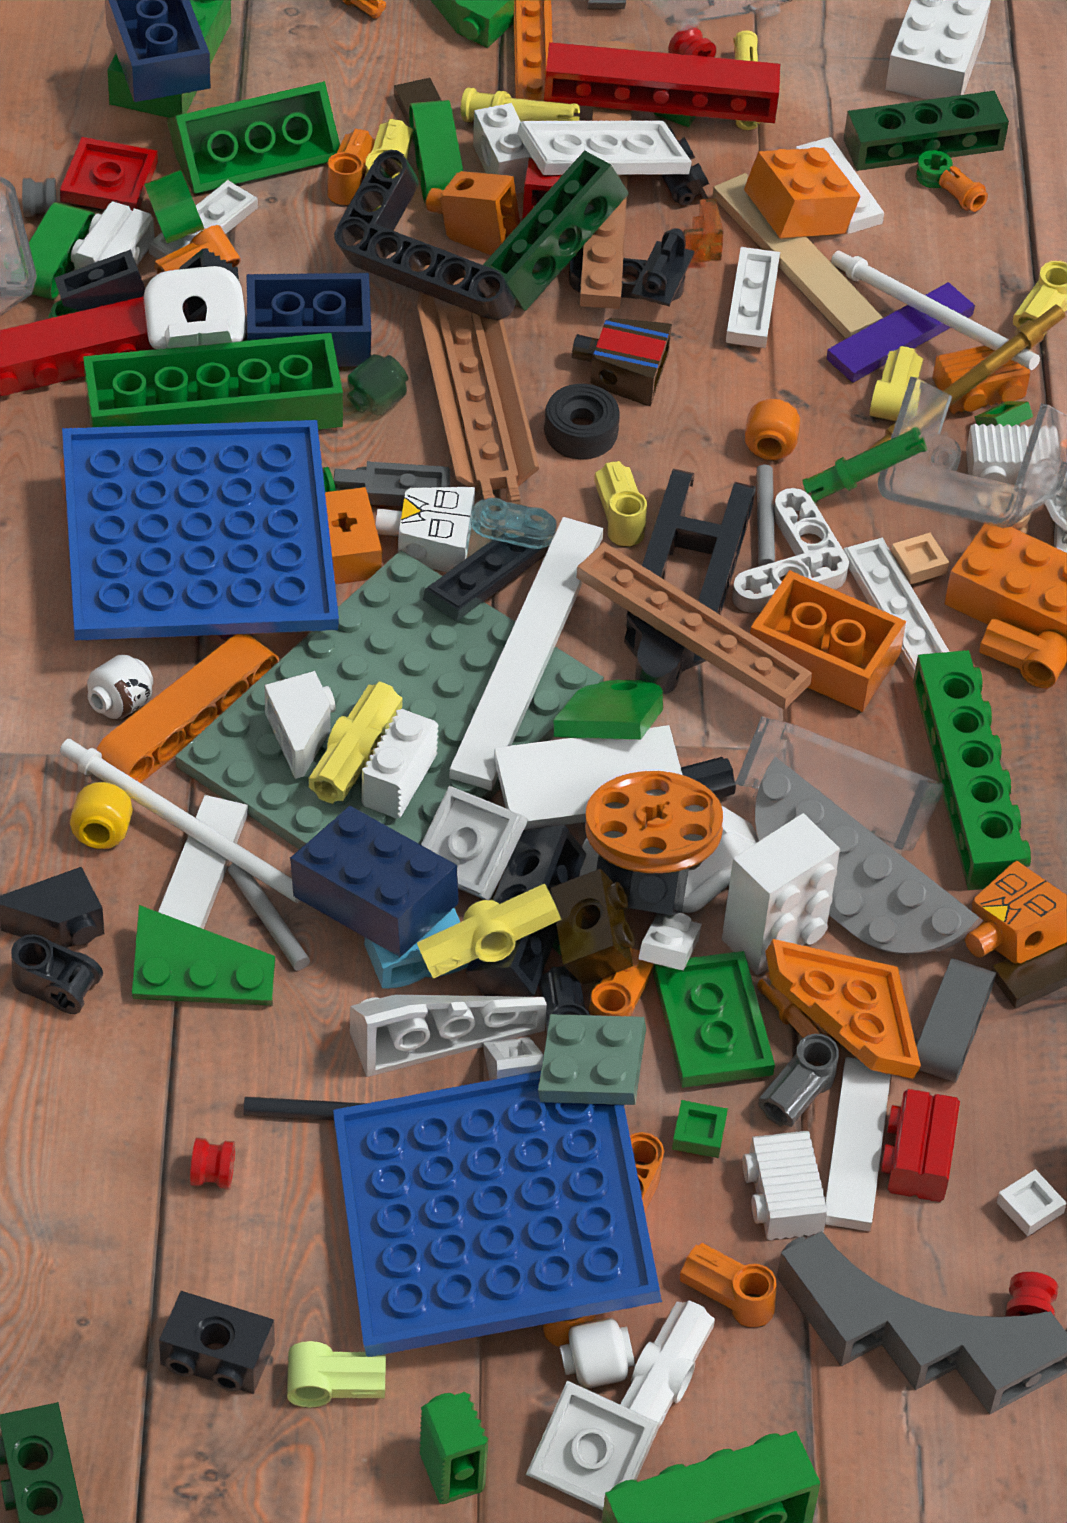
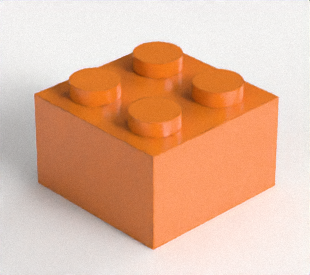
[744,147,861,238]

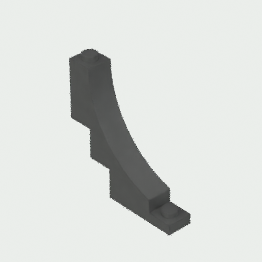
[777,1231,1067,1414]

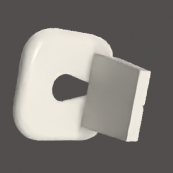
[144,266,247,349]
[681,805,759,913]

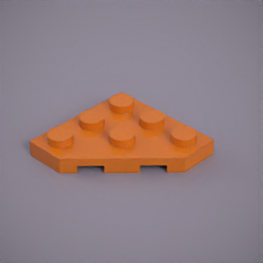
[765,939,921,1079]

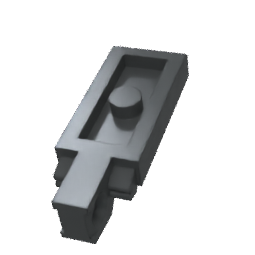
[333,461,451,506]

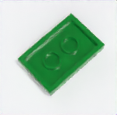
[653,951,775,1088]

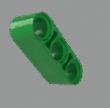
[409,100,463,203]
[144,170,205,244]
[12,202,95,300]

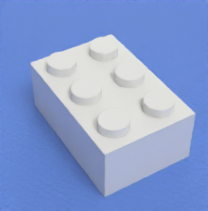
[885,0,991,100]
[722,813,840,975]

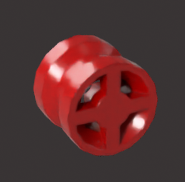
[668,25,716,58]
[190,1138,235,1190]
[1005,1271,1059,1317]

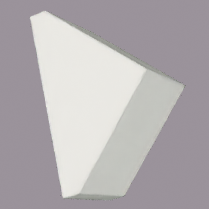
[483,1037,544,1080]

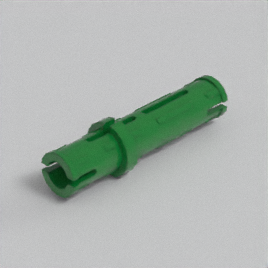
[802,426,927,503]

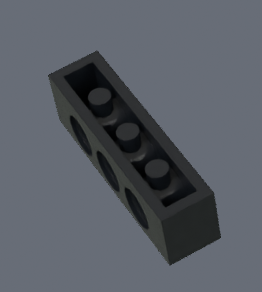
[465,825,587,997]

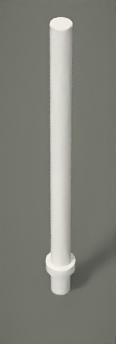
[831,251,1040,370]
[60,739,301,903]

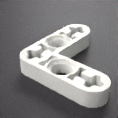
[732,488,849,613]

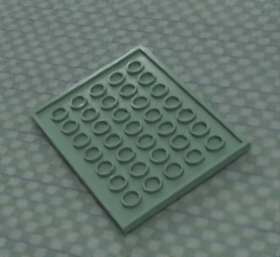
[175,550,604,850]

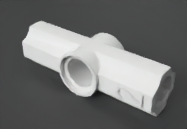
[620,1301,715,1426]

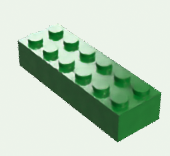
[83,333,343,429]

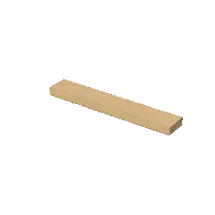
[712,173,883,339]

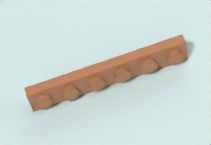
[576,542,812,710]

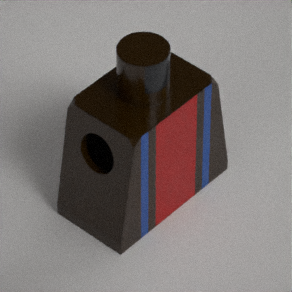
[571,318,672,406]

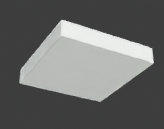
[421,786,528,900]
[526,1381,661,1510]

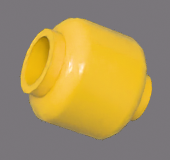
[70,782,133,849]

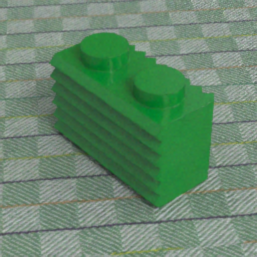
[419,1392,489,1504]

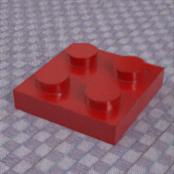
[60,137,158,211]

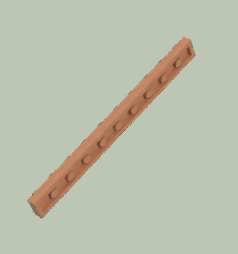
[580,41,635,309]

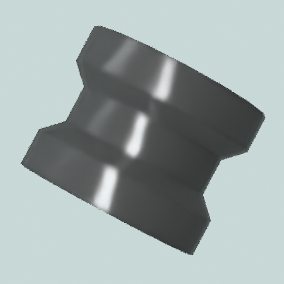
[22,178,57,218]

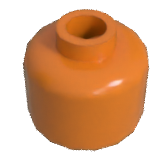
[745,399,800,460]

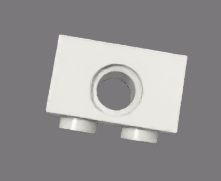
[473,103,532,193]

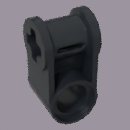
[11,934,104,1014]

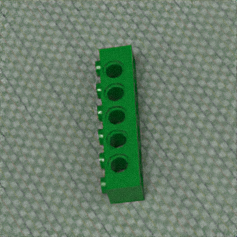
[913,650,1031,891]

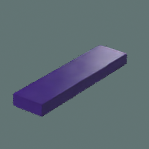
[826,282,975,383]

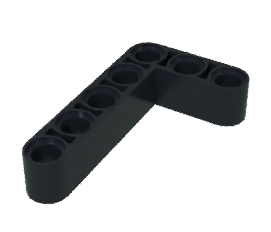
[334,150,516,320]

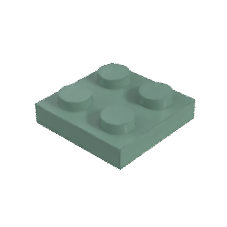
[538,1014,646,1105]

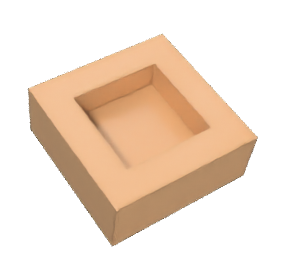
[891,532,949,585]

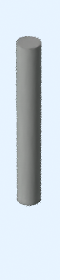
[756,465,775,567]
[228,863,310,971]

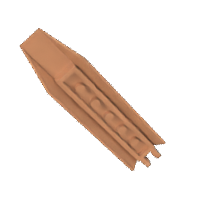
[417,265,539,516]

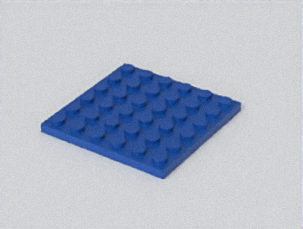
[62,420,339,641]
[333,1071,662,1357]

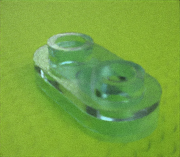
[471,498,557,549]

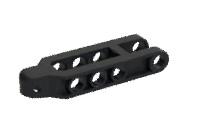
[624,468,756,694]

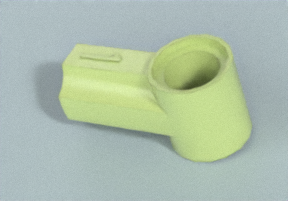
[287,1341,386,1408]

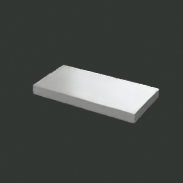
[517,121,692,175]
[494,725,682,830]

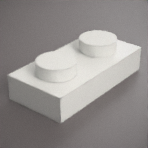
[638,913,702,971]

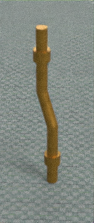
[866,304,1066,451]

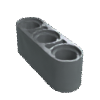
[917,958,996,1083]

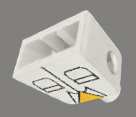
[375,487,475,572]

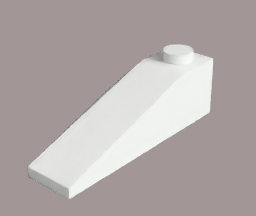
[350,995,547,1077]

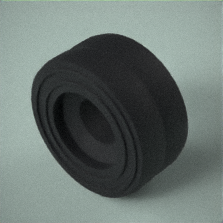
[544,384,620,459]

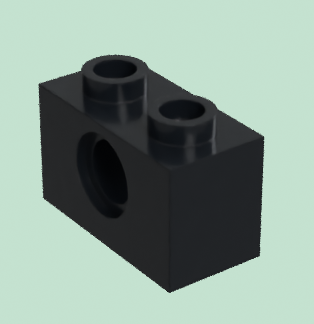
[159,1291,275,1394]

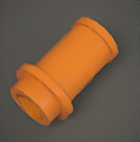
[939,166,988,212]

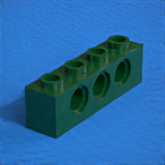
[843,90,1009,171]
[483,150,629,311]
[0,1402,84,1523]

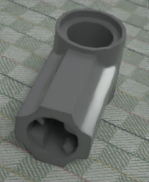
[758,1034,839,1127]

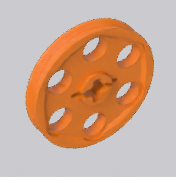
[585,771,723,873]

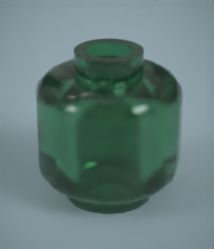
[347,354,409,416]

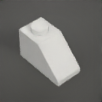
[264,671,336,779]

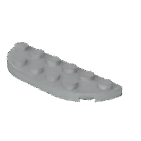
[755,756,983,956]

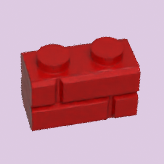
[881,1089,960,1202]

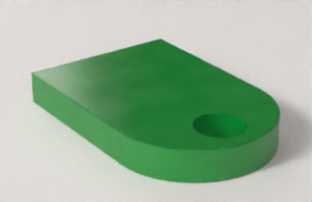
[553,680,664,740]

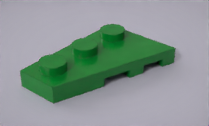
[132,905,276,1006]

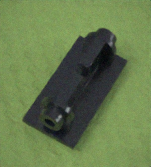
[661,127,710,205]
[631,228,695,307]

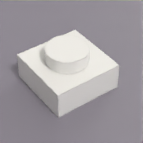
[996,1169,1067,1237]

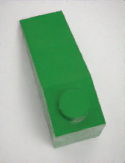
[431,0,514,48]

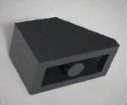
[54,249,146,311]
[596,854,689,915]
[0,867,105,948]

